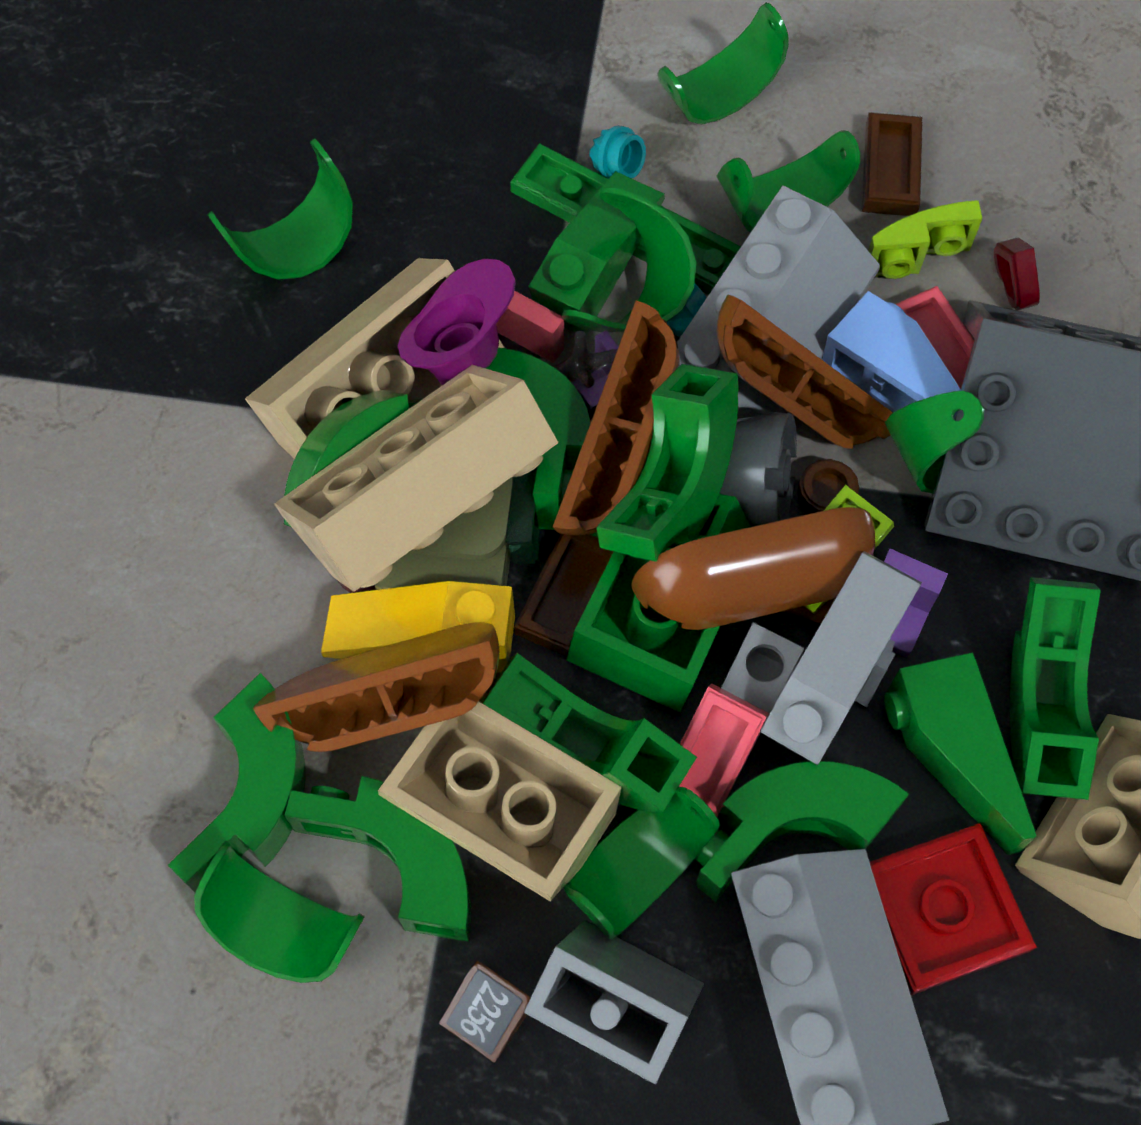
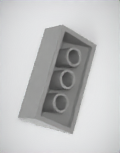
[677,186,880,419]
[731,849,949,1125]

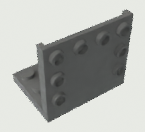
[924,300,1141,581]

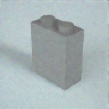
[524,920,705,1084]

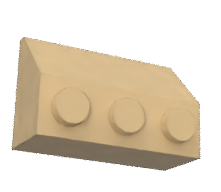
[378,702,622,901]
[1015,714,1141,939]

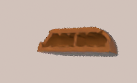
[717,295,893,449]
[553,301,680,536]
[631,507,875,630]
[253,622,499,752]

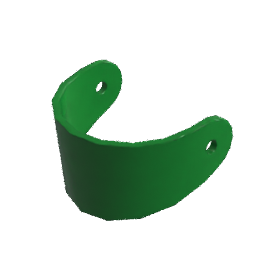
[657,2,789,124]
[716,130,860,232]
[207,138,353,280]
[562,187,696,332]
[885,391,984,494]
[564,787,720,939]
[194,841,365,983]

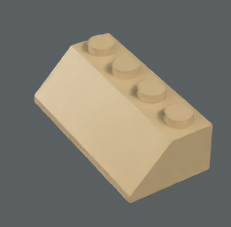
[245,258,505,459]
[274,365,558,592]

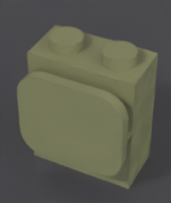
[375,477,519,590]

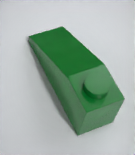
[528,171,665,337]
[884,653,1037,855]

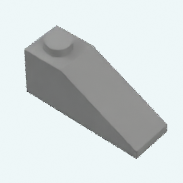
[760,551,922,765]

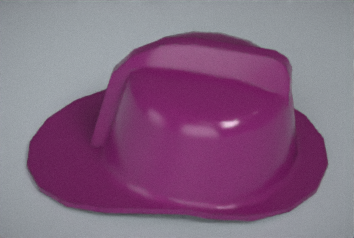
[397,259,516,385]

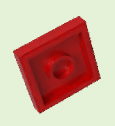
[869,823,1037,995]

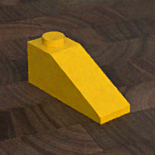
[321,581,515,672]

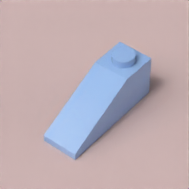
[822,291,961,413]

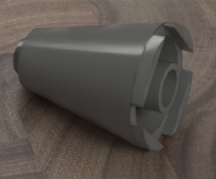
[720,412,797,527]

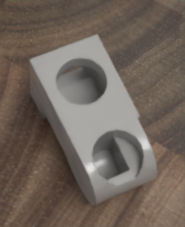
[721,622,805,743]

